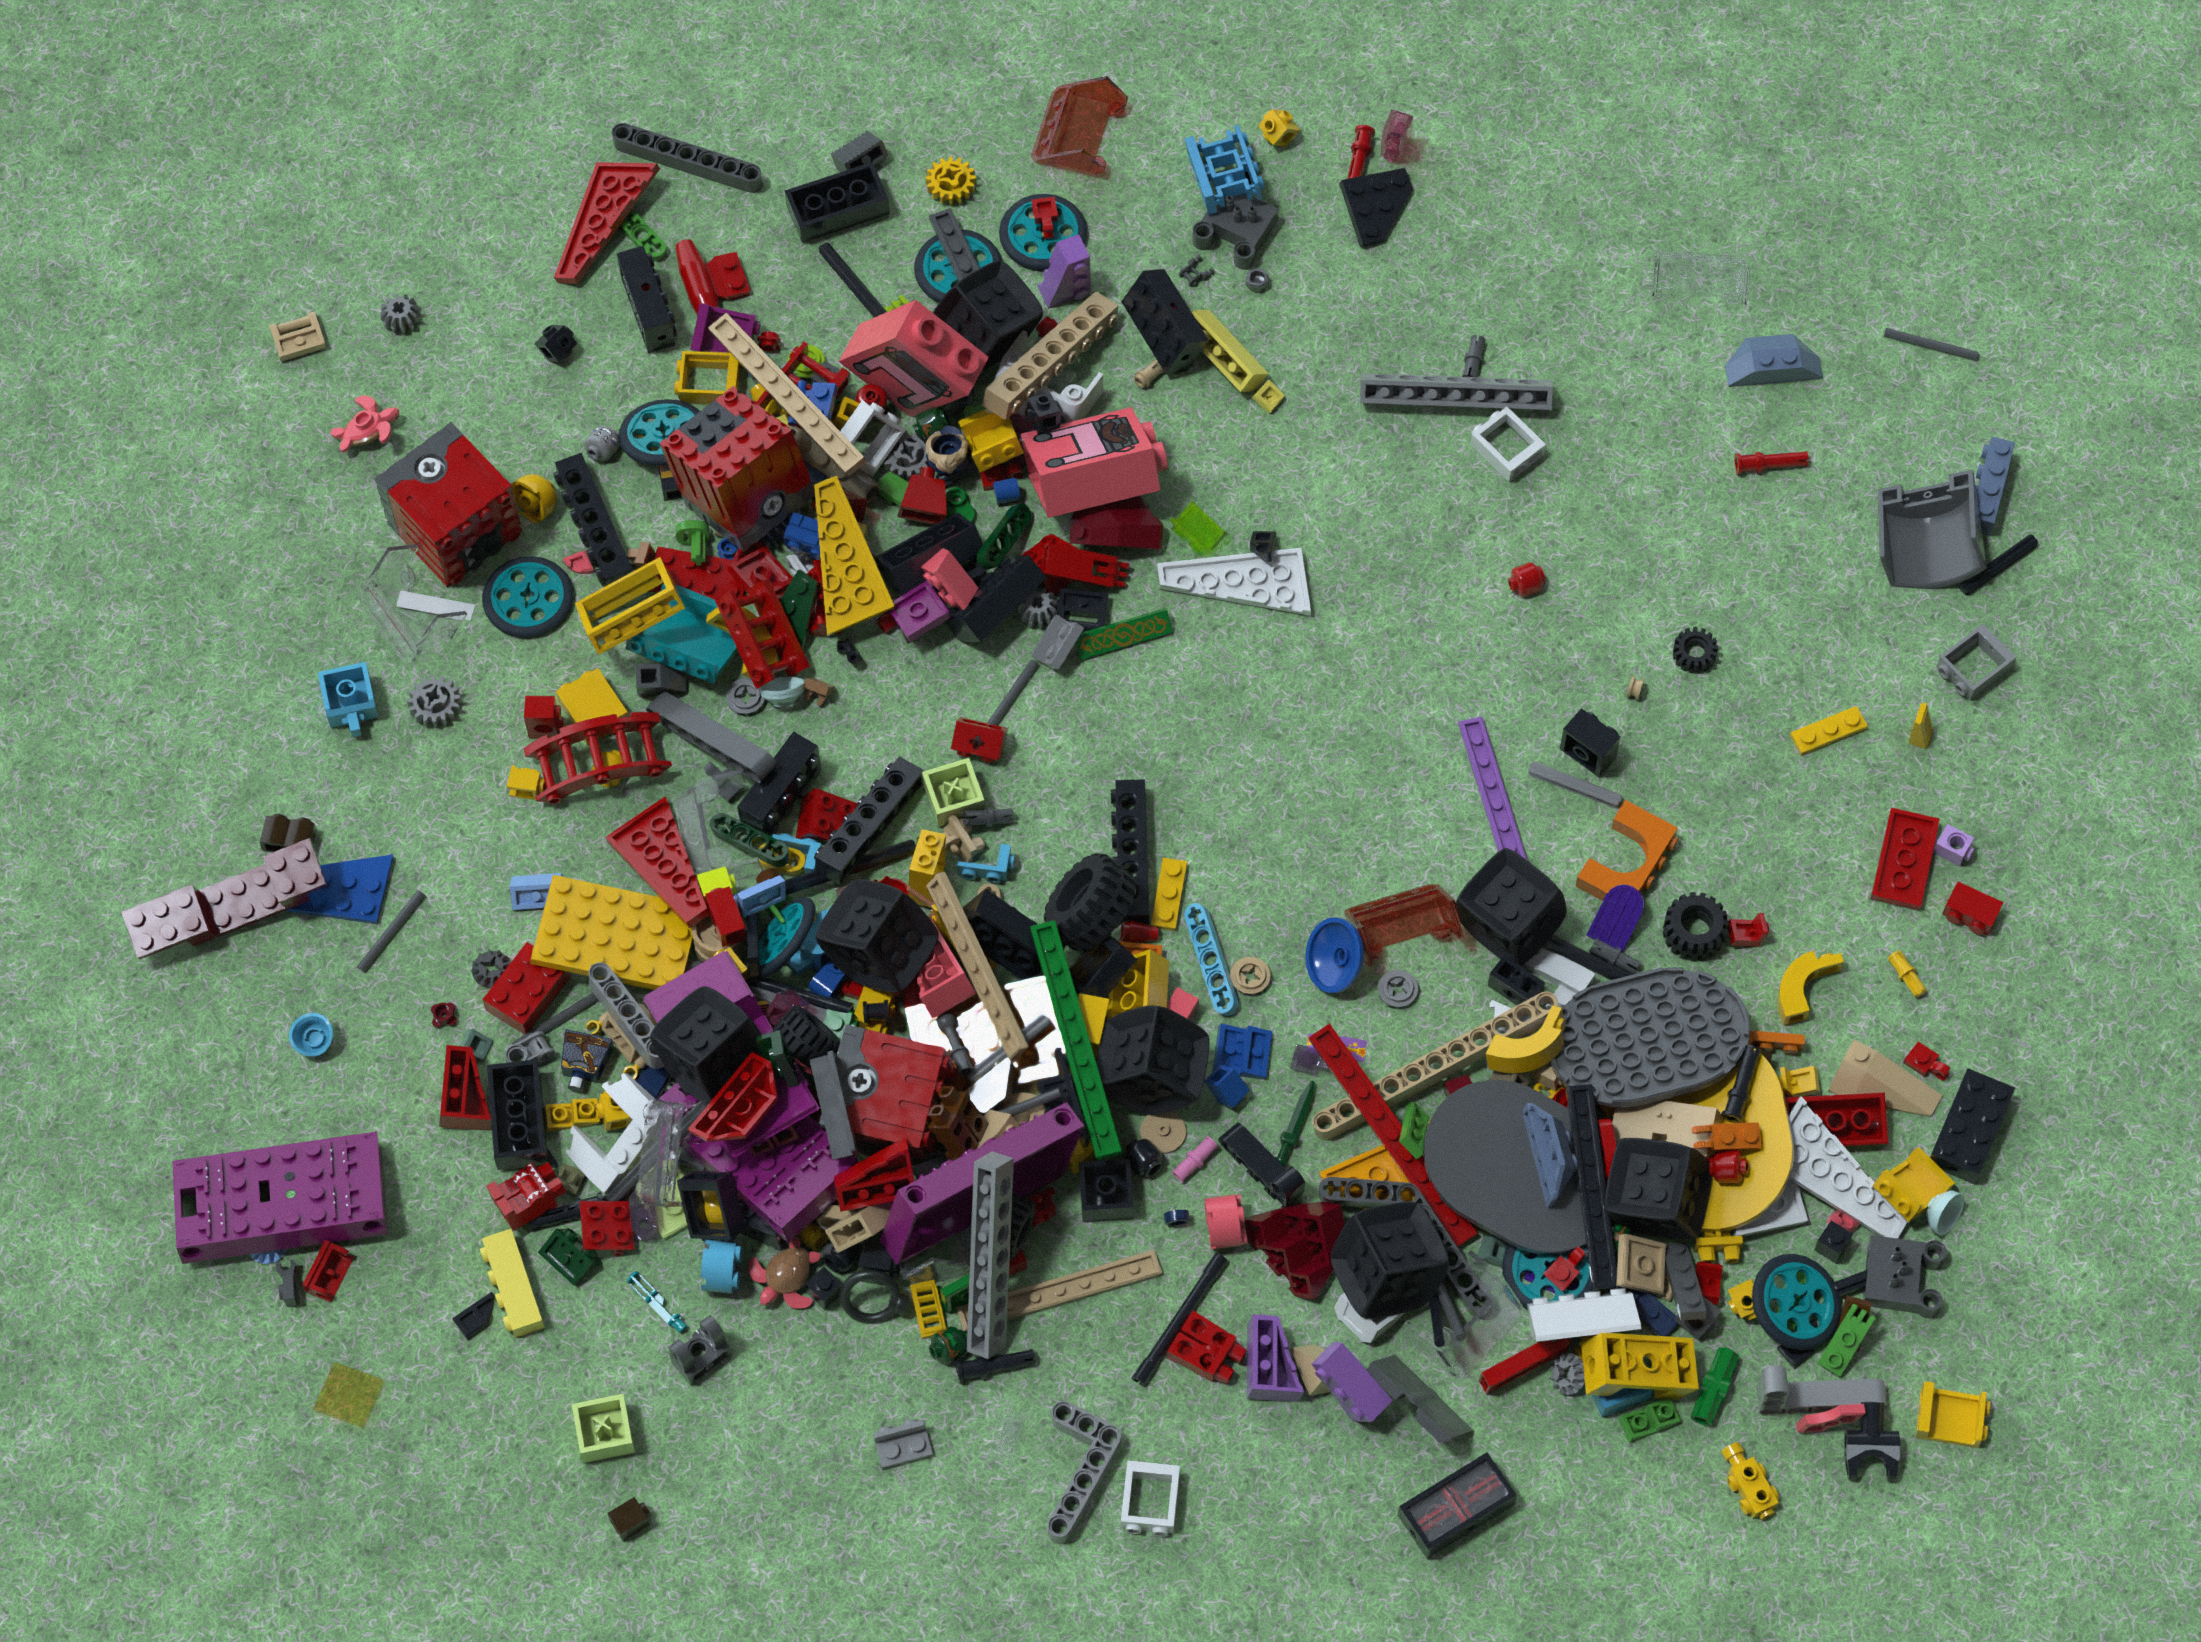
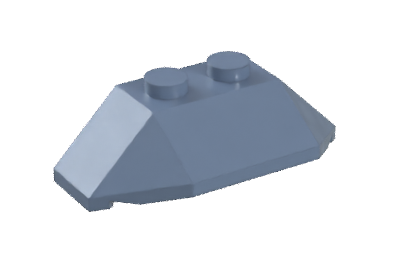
[1725,334,1823,387]
[1522,1102,1577,1208]

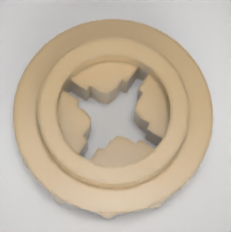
[1230,957,1270,996]

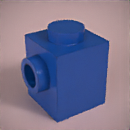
[1204,1064,1250,1108]

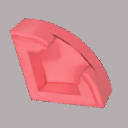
[563,550,594,574]
[1826,1210,1860,1232]

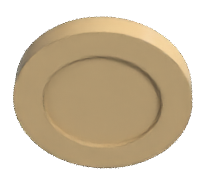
[1140,1112,1186,1154]

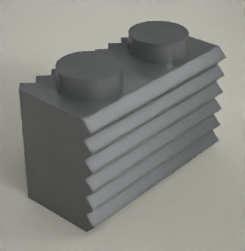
[831,130,888,172]

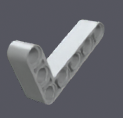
[589,962,664,1069]
[1757,1366,1887,1415]
[1047,1401,1121,1544]

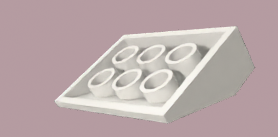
[1527,1288,1641,1342]

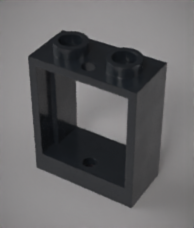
[1069,936,1138,998]
[677,1171,746,1242]

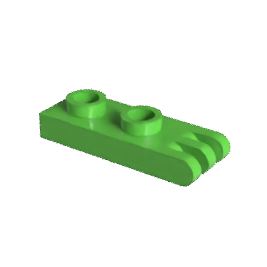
[1818,1304,1876,1377]

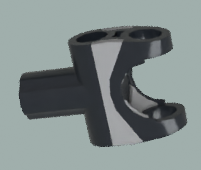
[1844,1402,1900,1481]

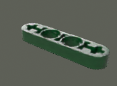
[977,503,1031,570]
[710,813,791,867]

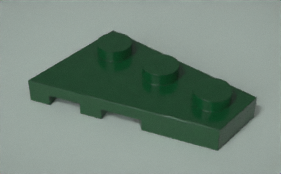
[780,570,820,652]

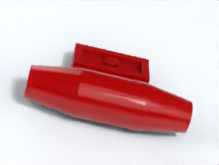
[675,239,750,315]

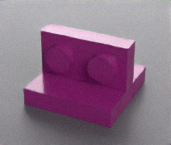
[888,581,952,643]

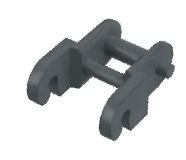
[1179,255,1215,287]

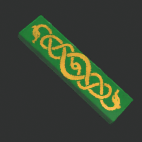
[1075,608,1173,660]

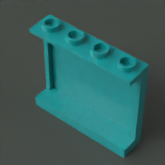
[626,584,738,684]

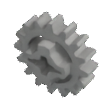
[883,431,930,481]
[407,675,462,727]

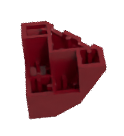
[1070,495,1163,549]
[1244,1202,1345,1300]

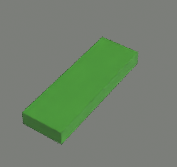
[1399,1101,1430,1159]

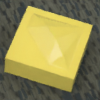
[1252,380,1285,413]

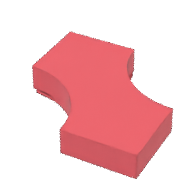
[1796,1404,1866,1433]

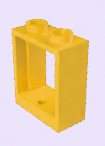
[674,351,741,404]
[909,829,946,907]

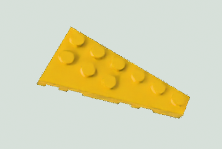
[814,475,895,637]

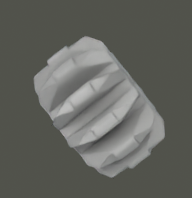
[380,294,420,334]
[1017,587,1058,629]

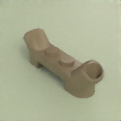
[789,426,879,503]

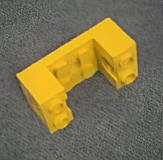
[1581,1333,1699,1399]

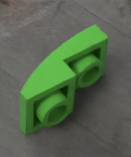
[878,471,908,507]
[1619,1398,1681,1442]

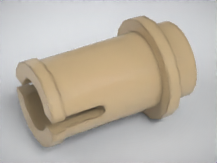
[1134,360,1164,388]

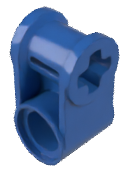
[808,959,850,998]

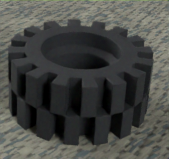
[1673,627,1718,674]

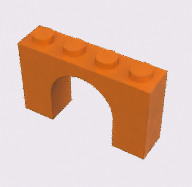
[1576,800,1679,901]

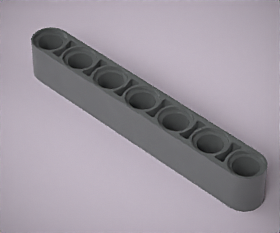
[612,123,763,193]
[646,691,777,783]

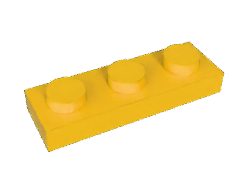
[1790,706,1868,756]
[1151,858,1187,931]

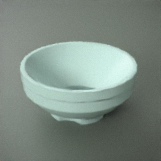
[760,677,804,707]
[1926,1190,1964,1236]

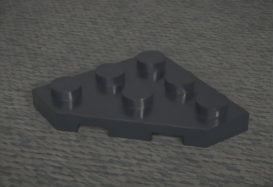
[1339,168,1412,247]

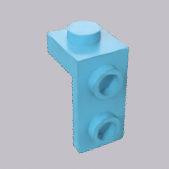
[772,834,821,874]
[957,844,1015,883]

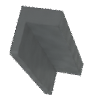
[810,1051,859,1161]

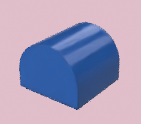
[993,478,1021,504]

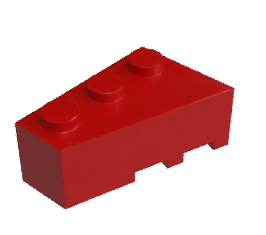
[439,1045,491,1130]
[834,1137,914,1212]

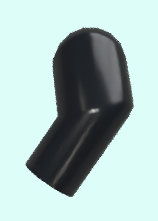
[837,639,859,664]

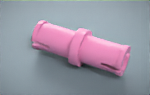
[1171,1136,1219,1183]

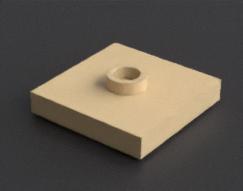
[1616,1234,1666,1295]

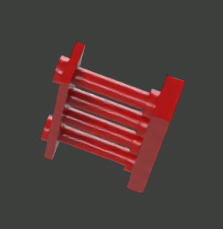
[753,342,851,429]
[715,579,810,689]

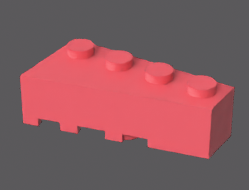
[917,920,976,1019]

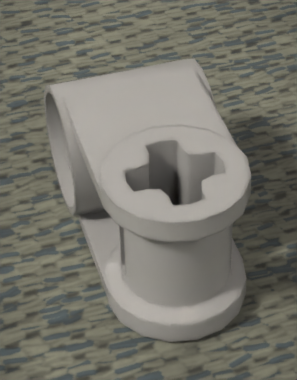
[505,1031,556,1065]

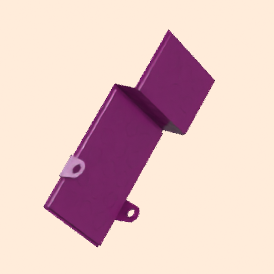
[643,951,820,1158]

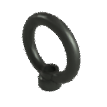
[839,1270,908,1324]

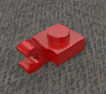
[1031,197,1058,239]
[980,462,1023,491]
[1903,1041,1951,1082]
[1543,1246,1587,1293]

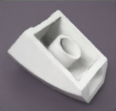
[1334,1293,1405,1343]

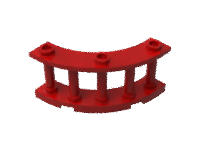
[524,712,672,804]

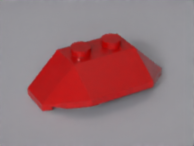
[688,1052,778,1142]

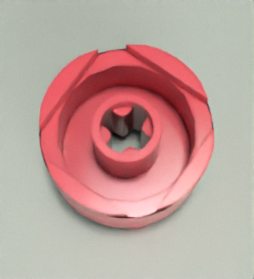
[1204,1194,1247,1250]

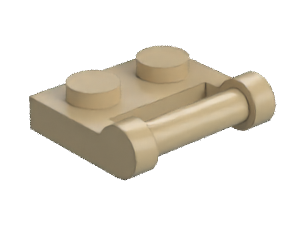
[269,311,326,362]

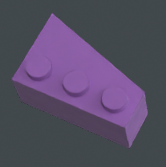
[1037,234,1091,309]
[1247,1314,1304,1402]
[1312,1342,1393,1422]

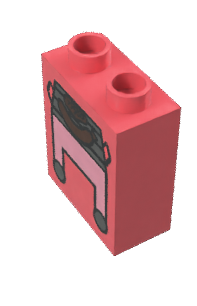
[838,300,989,417]
[1020,407,1168,518]

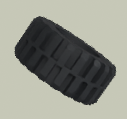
[1044,853,1136,951]

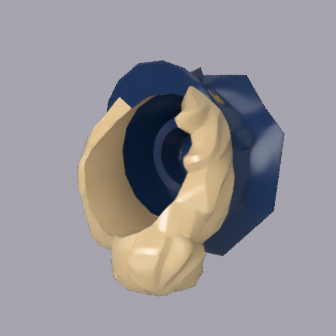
[926,425,972,476]

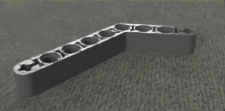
[1318,1177,1491,1317]

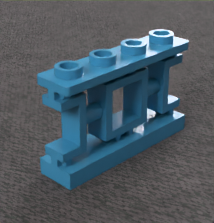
[1184,125,1265,215]

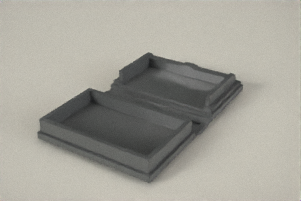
[1367,1355,1473,1443]

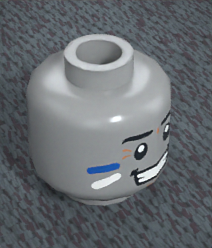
[584,426,620,462]

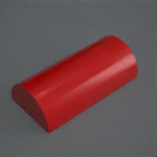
[1785,1092,1888,1146]

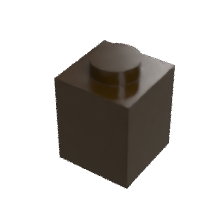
[607,1497,651,1542]

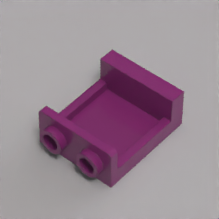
[690,303,761,353]

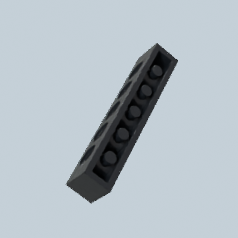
[553,453,633,586]
[814,756,924,885]
[1111,779,1149,925]

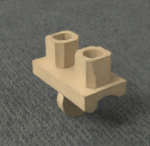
[942,815,985,863]

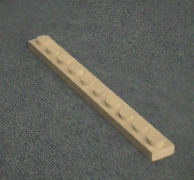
[708,313,867,477]

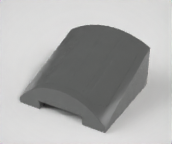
[1878,470,1987,589]

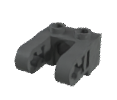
[668,1315,732,1386]

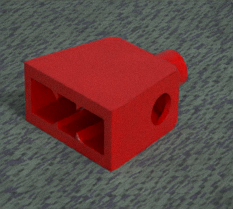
[897,467,946,525]

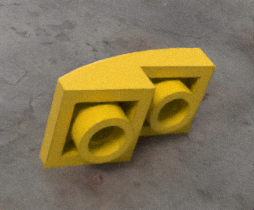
[544,1098,600,1132]

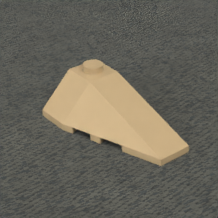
[1828,1040,1942,1117]

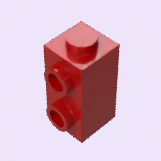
[705,886,746,947]

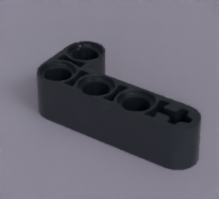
[1218,1122,1305,1208]

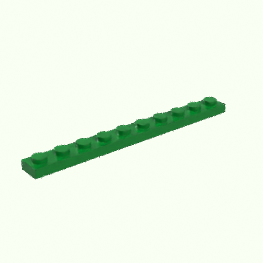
[1030,920,1121,1161]

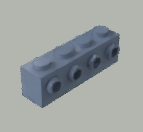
[1976,436,2015,536]

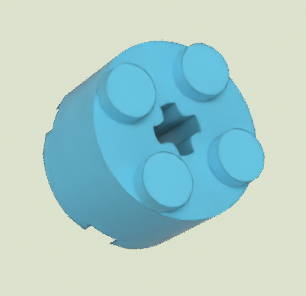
[701,1239,743,1293]

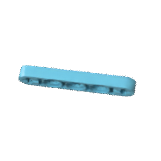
[1184,903,1239,1016]

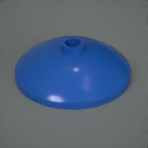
[1305,917,1364,993]

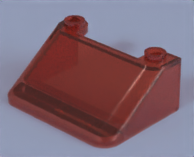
[1031,76,1128,175]

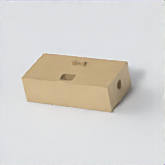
[1612,1100,1724,1161]

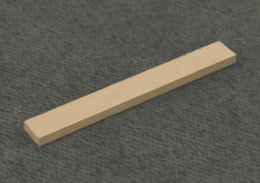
[926,872,1028,1060]
[956,1250,1162,1333]

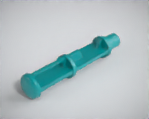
[627,1271,688,1334]

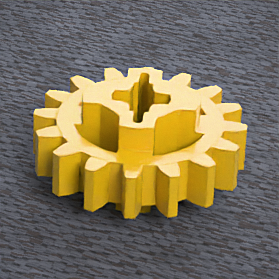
[925,156,976,205]

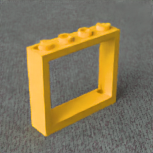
[575,557,685,655]

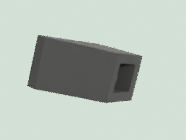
[635,663,686,696]

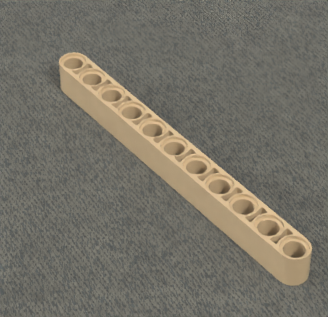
[1313,992,1558,1140]

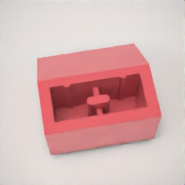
[921,548,978,610]

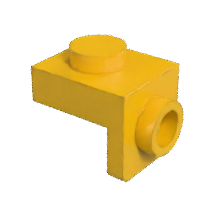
[1778,1066,1820,1097]

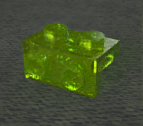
[1169,501,1228,554]

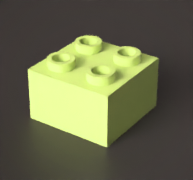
[922,758,985,827]
[572,1394,635,1463]

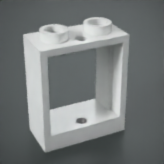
[840,400,905,477]
[1470,407,1546,482]
[1121,1460,1180,1537]

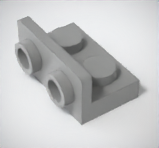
[1031,615,1084,669]
[873,1419,933,1470]

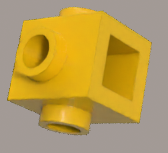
[1258,109,1300,147]
[595,1091,632,1131]
[1728,1279,1756,1320]

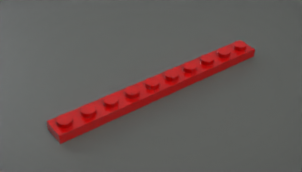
[1308,1023,1477,1248]

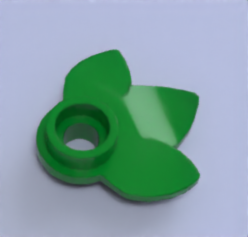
[944,487,975,522]

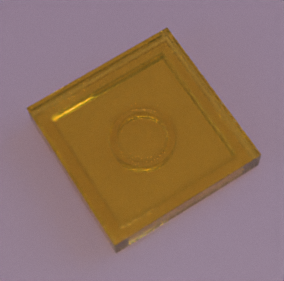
[313,1362,383,1428]

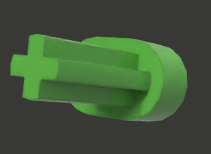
[676,520,709,566]

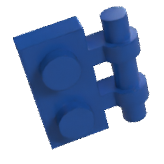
[787,380,838,426]

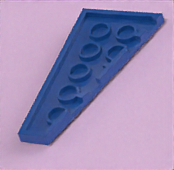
[286,854,394,924]

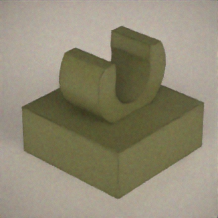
[556,1163,586,1197]

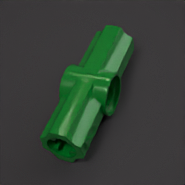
[1690,1347,1739,1427]

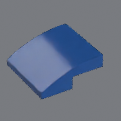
[1212,1023,1272,1079]

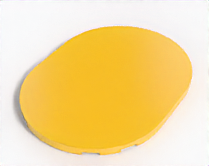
[1658,1049,1794,1232]

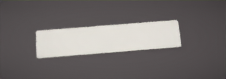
[396,591,475,620]

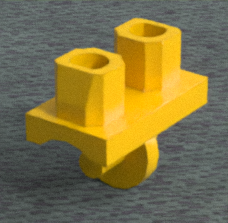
[1693,1230,1743,1264]

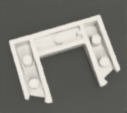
[1489,948,1595,1039]
[566,1073,672,1194]

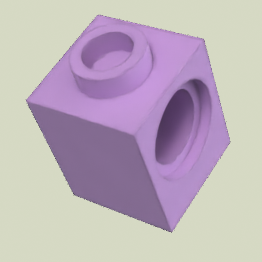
[1933,824,1975,867]

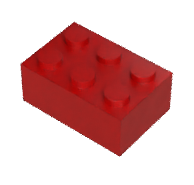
[482,942,571,1035]

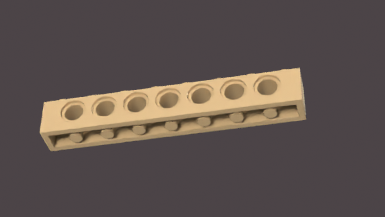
[982,291,1119,420]

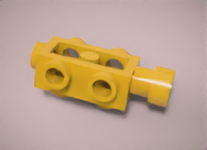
[1721,1442,1779,1520]

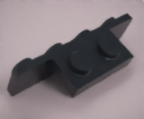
[1036,1046,1090,1148]

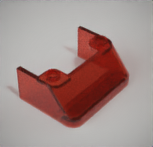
[1344,884,1464,966]

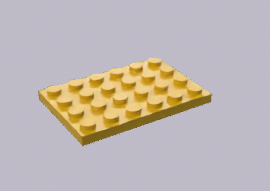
[530,875,693,990]

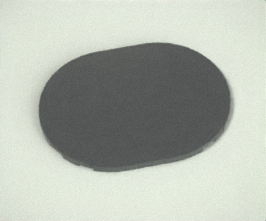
[1550,967,1750,1107]
[1423,1080,1612,1254]

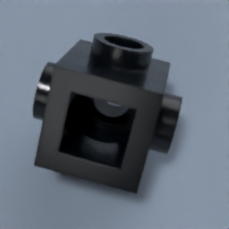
[534,325,578,362]
[1025,392,1061,434]

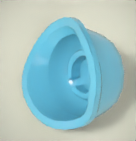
[289,1013,333,1057]

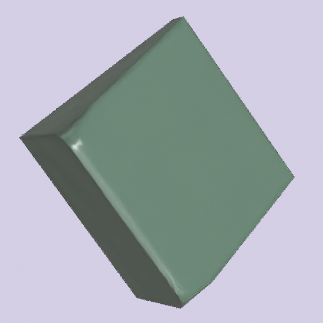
[460,1028,494,1062]
[1476,1235,1509,1268]

